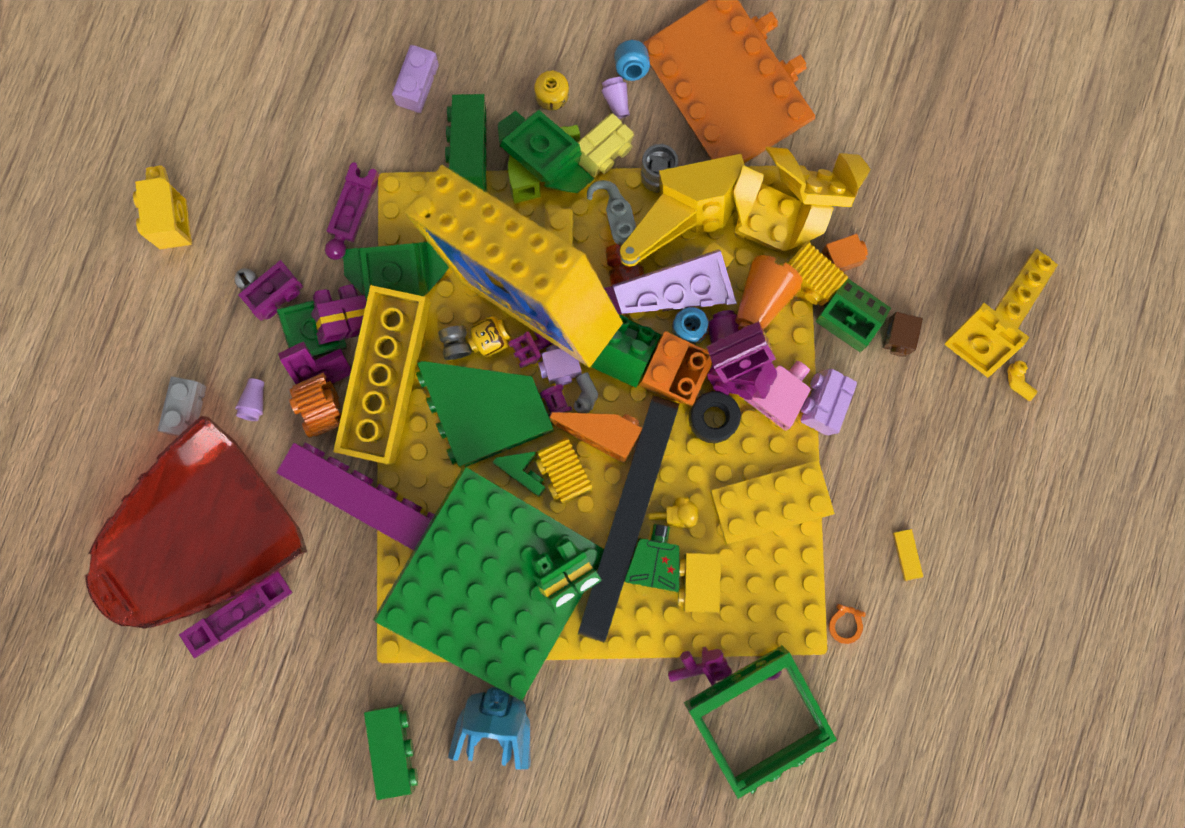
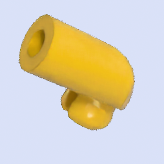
[1007,360,1038,401]

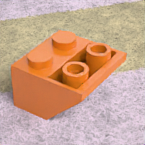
[638,331,712,406]

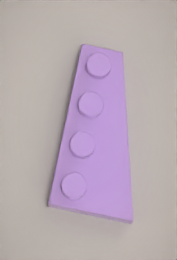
[613,250,737,313]

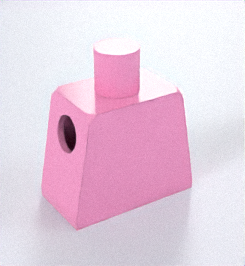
[744,361,811,431]

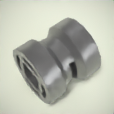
[438,325,471,360]

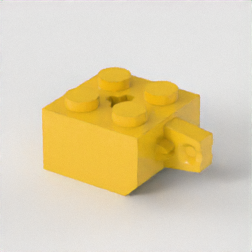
[133,165,192,250]

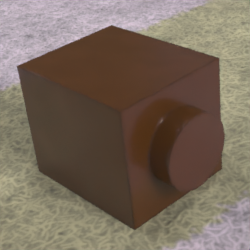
[883,312,923,357]

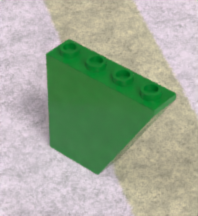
[416,361,554,469]

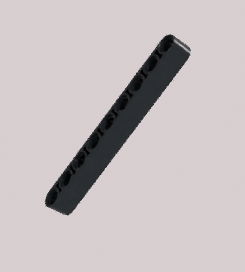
[578,395,680,643]

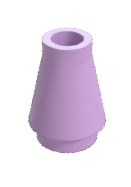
[601,77,630,119]
[235,378,265,421]

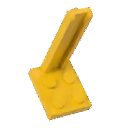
[944,248,1058,378]

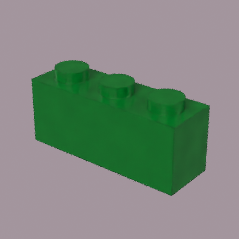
[364,704,418,800]

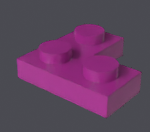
[278,341,352,384]

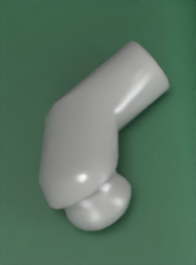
[574,372,598,413]

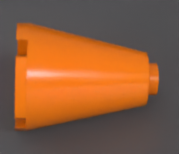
[735,255,803,330]

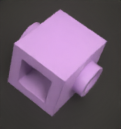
[538,345,581,385]

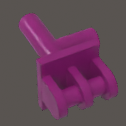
[508,331,553,368]
[668,646,732,686]

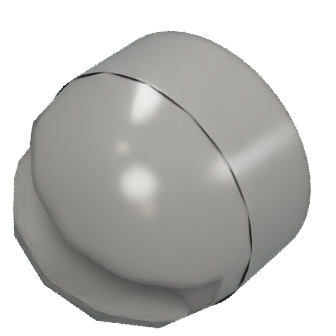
[234,268,258,290]

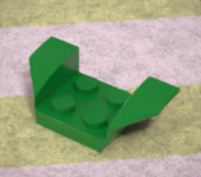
[498,110,594,193]
[343,241,449,301]

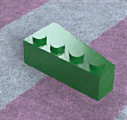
[445,94,487,192]

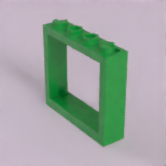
[683,645,837,799]

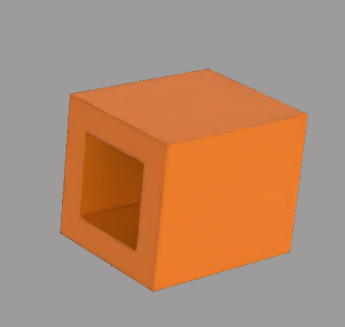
[822,234,868,272]

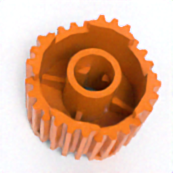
[289,372,342,438]

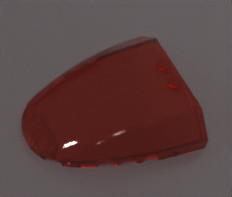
[85,416,307,629]

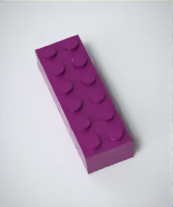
[276,442,435,550]

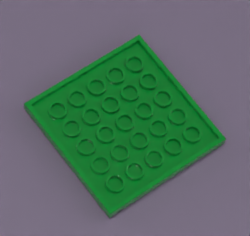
[373,466,604,701]

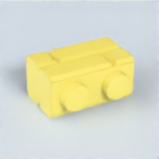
[578,113,634,177]

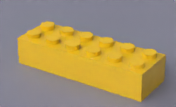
[333,285,431,464]

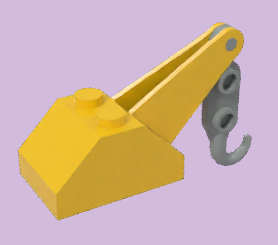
[587,154,745,266]

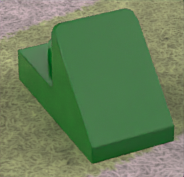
[493,452,546,497]

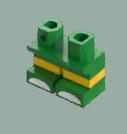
[532,538,602,610]

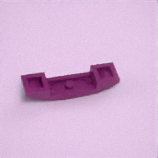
[179,569,293,659]

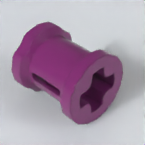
[539,384,573,419]

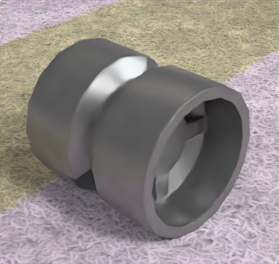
[641,144,678,193]

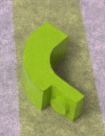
[508,125,580,204]

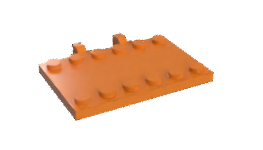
[643,0,815,164]

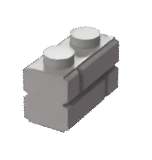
[157,376,207,440]

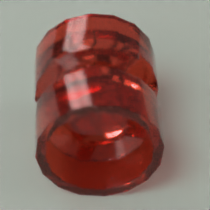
[605,244,645,286]

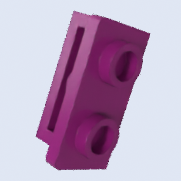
[238,260,304,321]

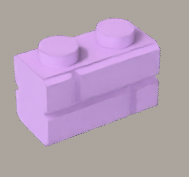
[392,45,439,113]
[801,369,857,435]

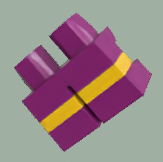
[311,284,367,345]

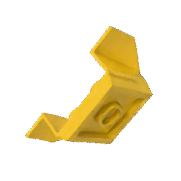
[765,147,871,207]
[733,165,834,253]

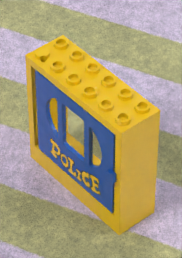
[404,165,623,368]

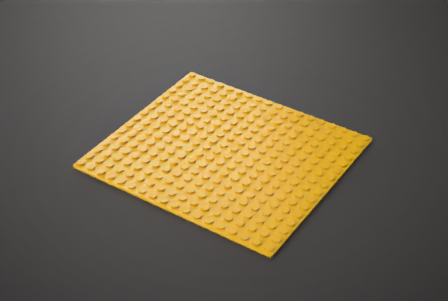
[377,165,827,663]

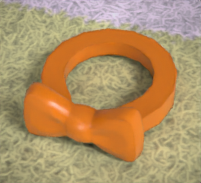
[828,604,866,644]

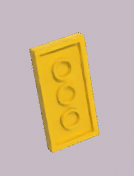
[710,460,835,545]

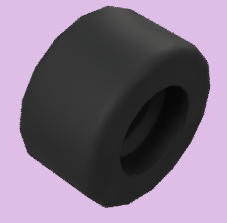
[689,391,741,443]

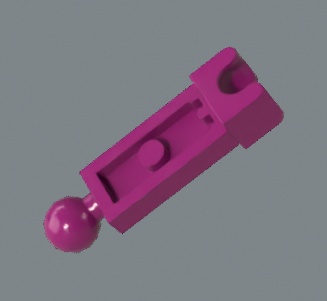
[325,162,379,260]

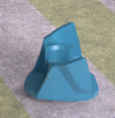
[448,687,531,770]

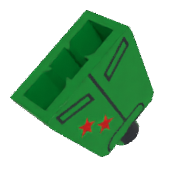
[624,524,679,592]

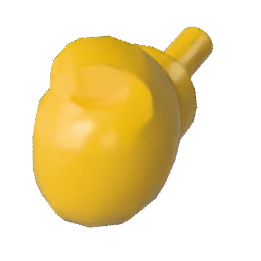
[649,497,698,528]

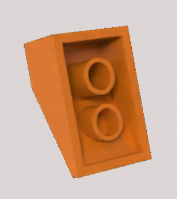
[550,412,642,464]

